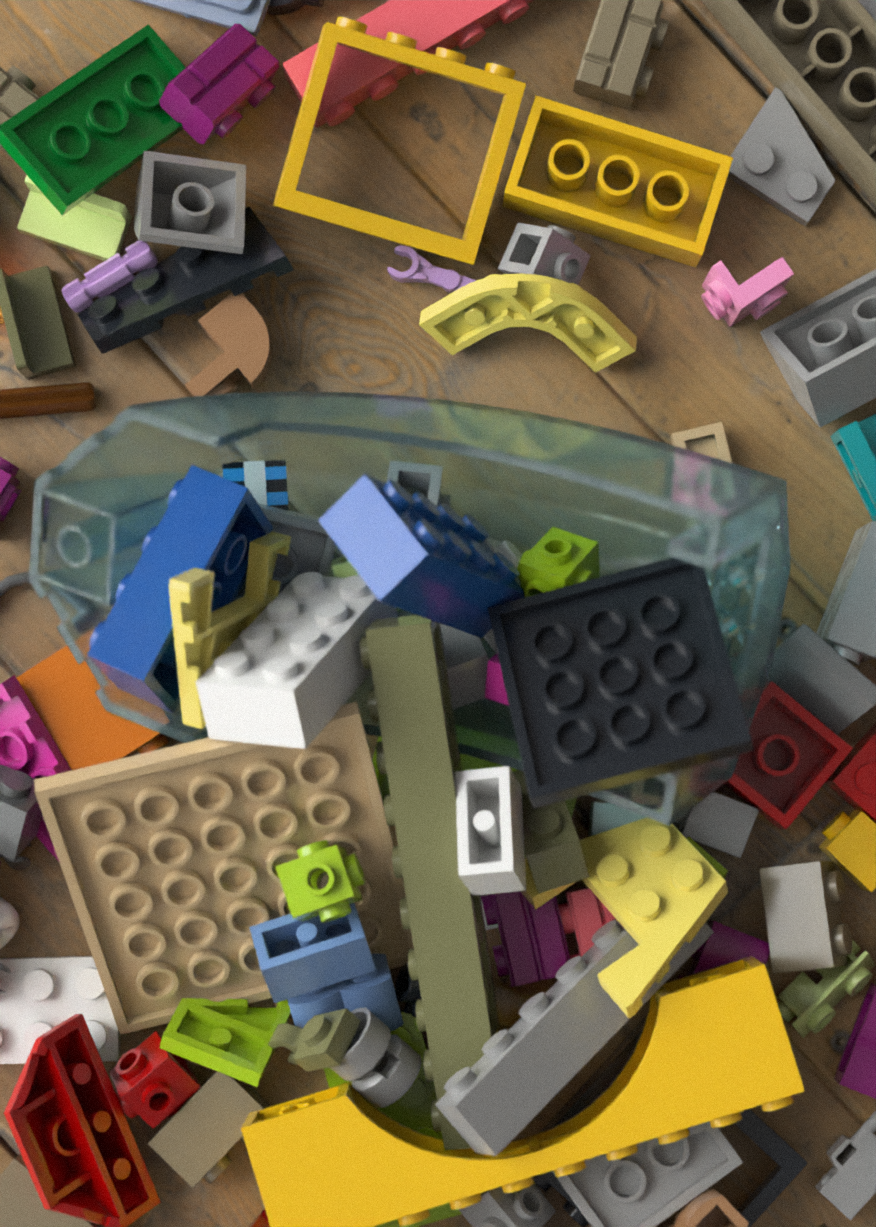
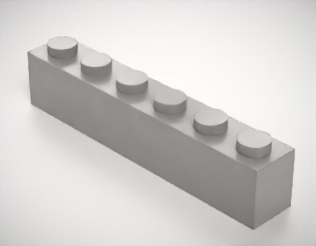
[435,920,714,1156]

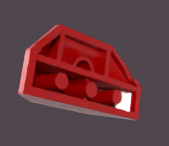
[4,1013,161,1227]

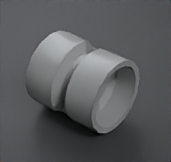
[330,1007,421,1108]

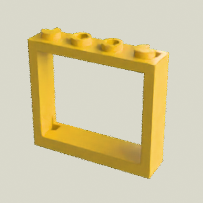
[273,16,526,265]

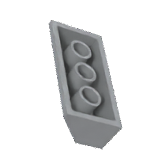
[760,269,876,428]

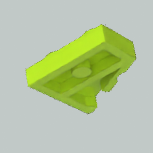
[160,998,291,1087]

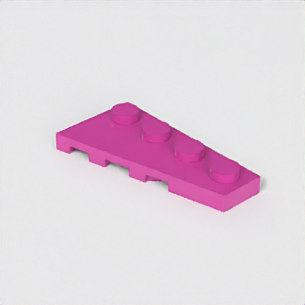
[0,675,72,862]

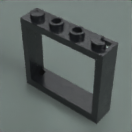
[533,1015,808,1227]

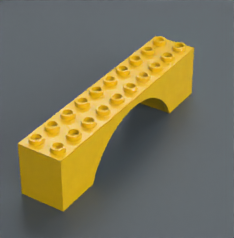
[241,956,805,1227]

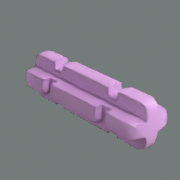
[61,240,158,313]

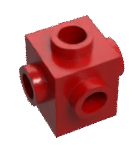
[109,1031,201,1129]

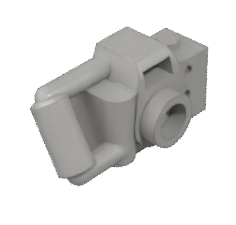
[815,1110,876,1221]

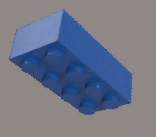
[87,465,273,714]
[318,474,525,638]

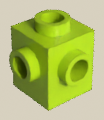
[517,526,600,598]
[275,840,366,923]

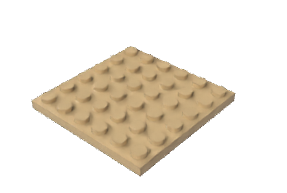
[35,701,414,1035]

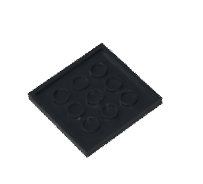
[488,550,754,808]

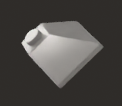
[134,151,246,254]

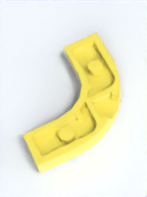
[419,273,637,373]

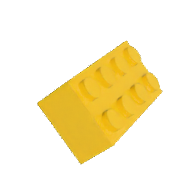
[503,95,733,268]

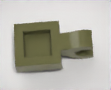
[268,1008,361,1072]

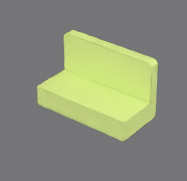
[17,175,132,261]

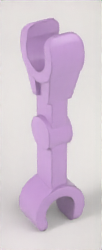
[387,245,476,293]

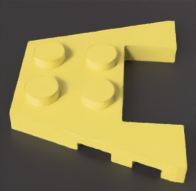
[169,532,291,729]
[520,812,728,1018]

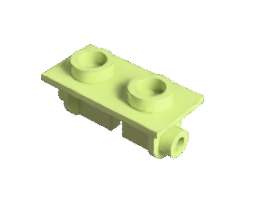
[777,940,875,1038]

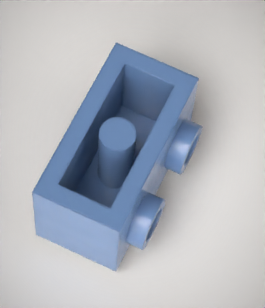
[249,903,376,1003]

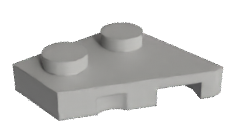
[727,87,836,227]

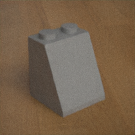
[816,520,876,665]

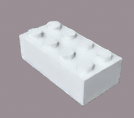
[196,572,398,749]

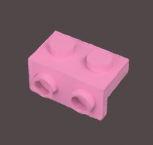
[701,257,794,327]

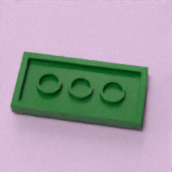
[0,24,186,216]

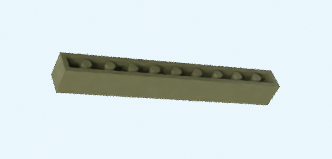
[360,615,500,1150]

